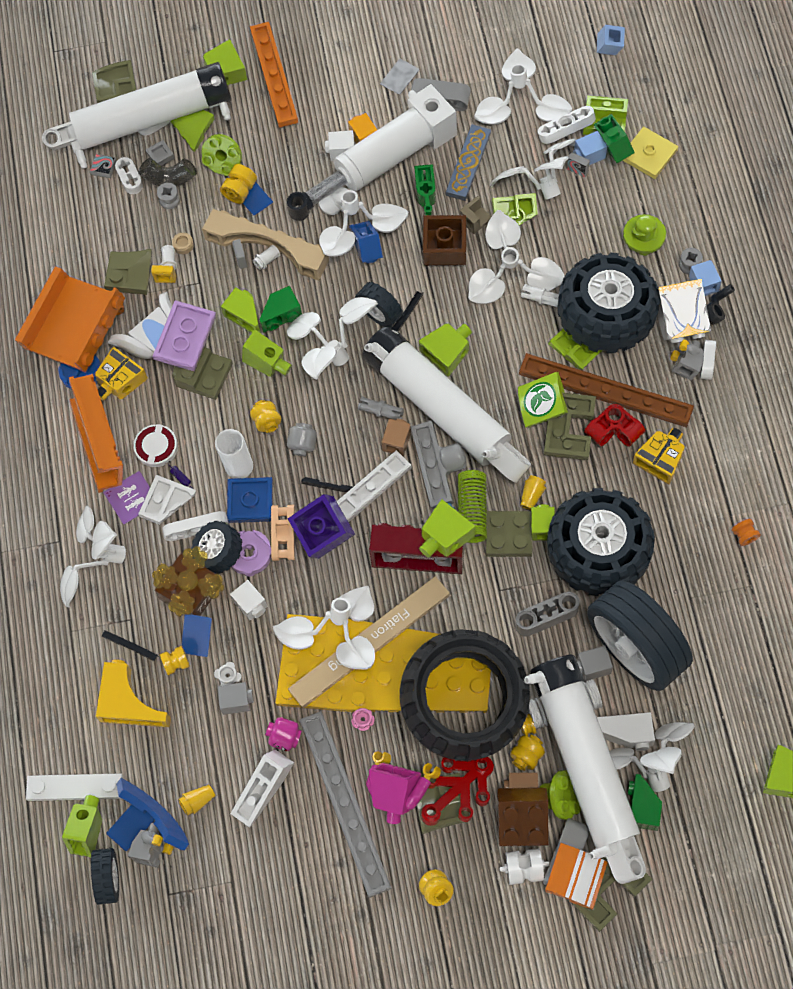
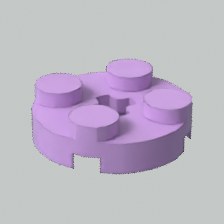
[231,530,271,577]

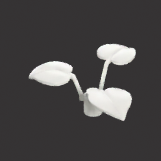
[474,48,572,124]
[490,138,576,200]
[319,187,409,256]
[468,210,564,304]
[287,297,378,380]
[60,506,126,608]
[273,586,375,669]
[610,722,694,792]

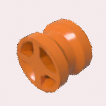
[732,519,761,546]

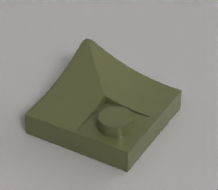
[92,60,136,103]
[104,249,152,295]
[417,773,469,834]

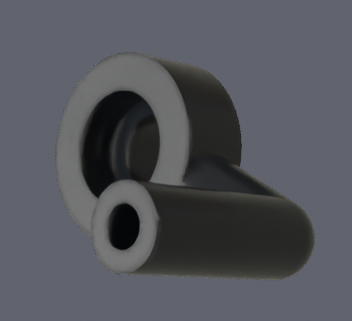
[706,284,735,324]

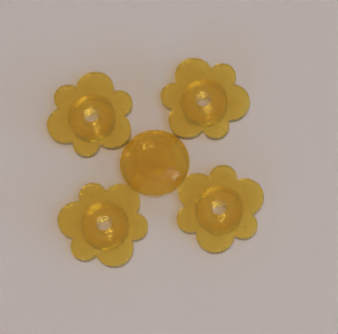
[152,546,224,617]

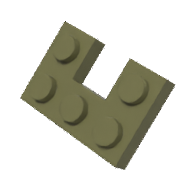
[544,393,596,460]
[571,857,652,932]

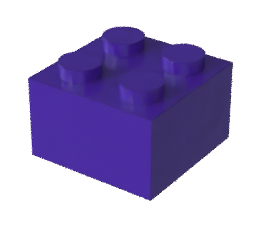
[287,494,355,559]

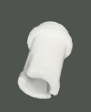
[160,245,177,270]
[253,245,280,270]

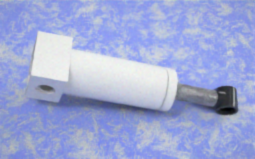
[287,84,457,221]

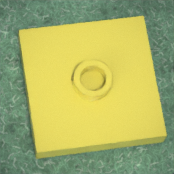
[622,126,678,179]

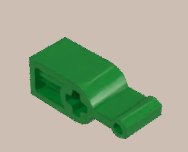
[414,164,436,215]

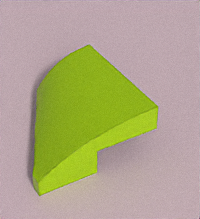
[170,110,215,152]
[491,193,538,226]

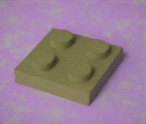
[486,511,532,557]

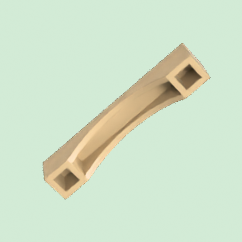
[202,209,329,281]

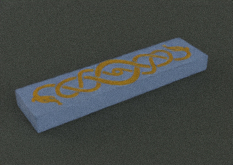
[446,124,491,201]

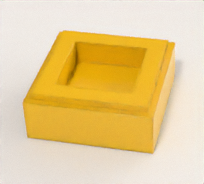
[151,265,176,283]

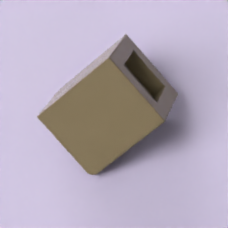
[460,196,491,234]

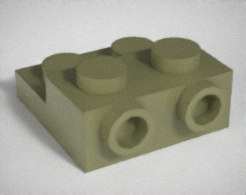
[172,347,233,400]

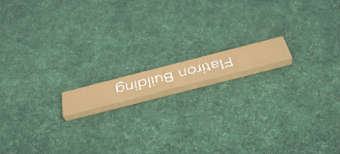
[288,576,450,708]

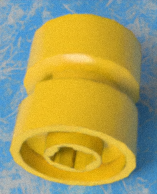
[220,164,257,204]

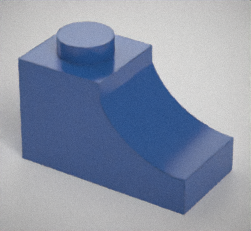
[349,221,383,263]

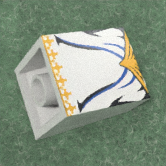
[657,279,711,344]

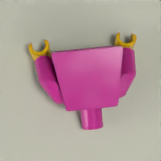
[366,751,441,824]

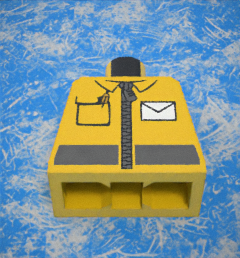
[95,346,148,401]
[633,428,685,485]

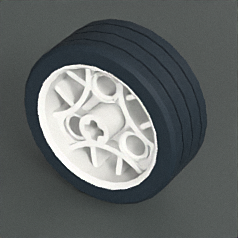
[587,581,693,691]

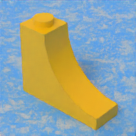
[96,660,171,727]

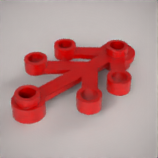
[421,757,494,826]

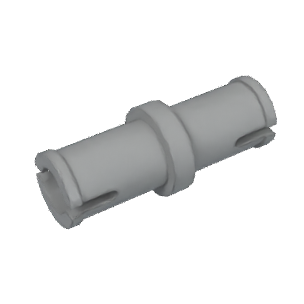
[358,396,404,420]

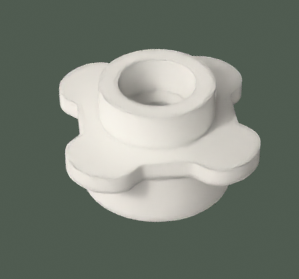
[214,662,242,685]

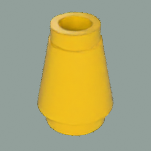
[520,475,546,510]
[178,784,215,816]

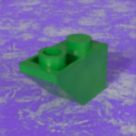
[593,114,635,164]
[259,285,302,333]
[628,774,662,831]

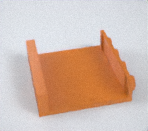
[15,266,125,372]

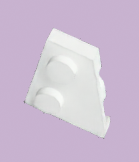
[139,475,196,525]

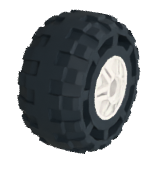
[557,252,660,354]
[547,488,655,596]

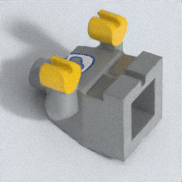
[670,339,704,381]
[128,823,173,868]

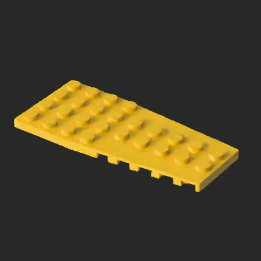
[275,614,491,713]

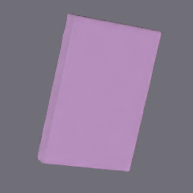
[153,300,216,372]

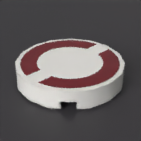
[134,424,178,467]

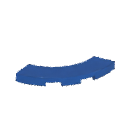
[116,778,189,851]

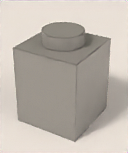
[577,646,613,682]
[218,682,254,715]

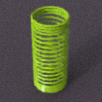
[458,470,487,543]

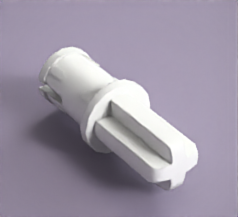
[521,284,559,307]

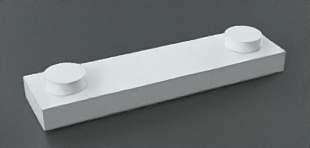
[337,450,412,522]
[26,774,123,801]

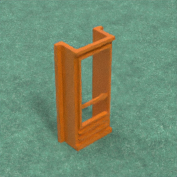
[69,374,123,493]

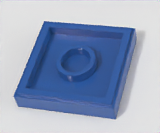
[227,477,273,523]

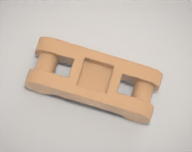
[271,504,295,561]

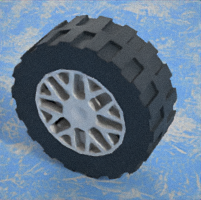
[355,282,403,327]
[191,521,243,574]
[91,848,119,905]

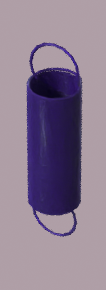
[168,464,193,489]

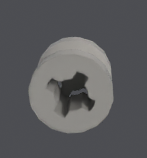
[157,183,180,209]
[679,248,703,275]

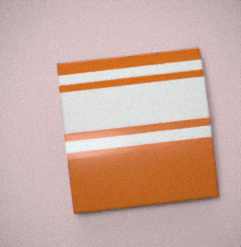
[545,843,608,910]

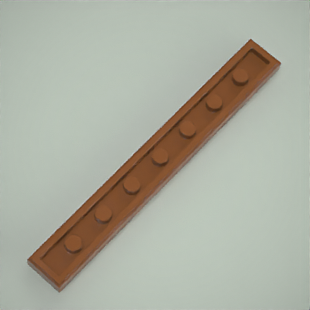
[519,353,694,428]

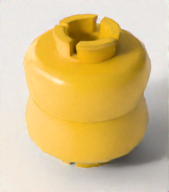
[250,400,281,433]
[510,735,545,771]
[419,869,454,906]

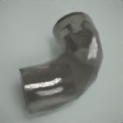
[138,158,197,187]

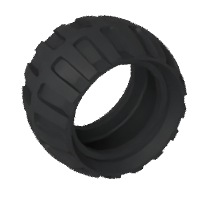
[400,629,530,761]

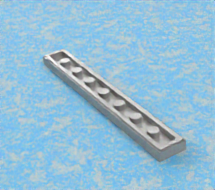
[300,711,392,898]

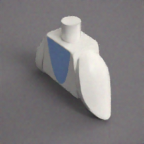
[108,292,172,359]

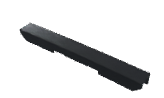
[393,291,424,332]
[301,477,354,493]
[102,630,159,661]

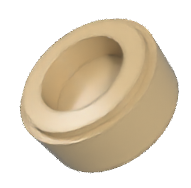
[172,233,194,255]

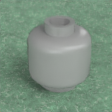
[287,423,317,456]

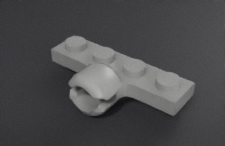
[411,420,467,510]

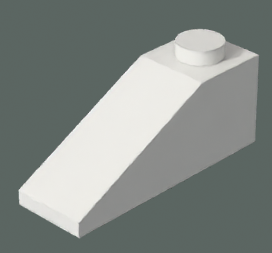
[597,712,655,751]
[230,750,294,827]

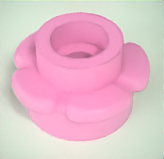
[351,708,375,731]

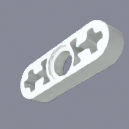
[538,106,596,144]
[163,511,229,541]

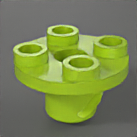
[201,134,242,176]
[623,214,666,256]
[540,770,581,820]

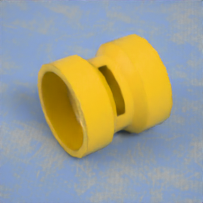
[160,646,190,675]

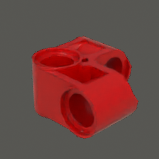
[584,404,646,447]

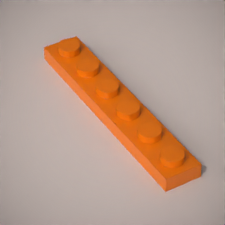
[250,22,299,128]

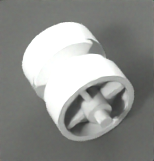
[500,848,549,885]

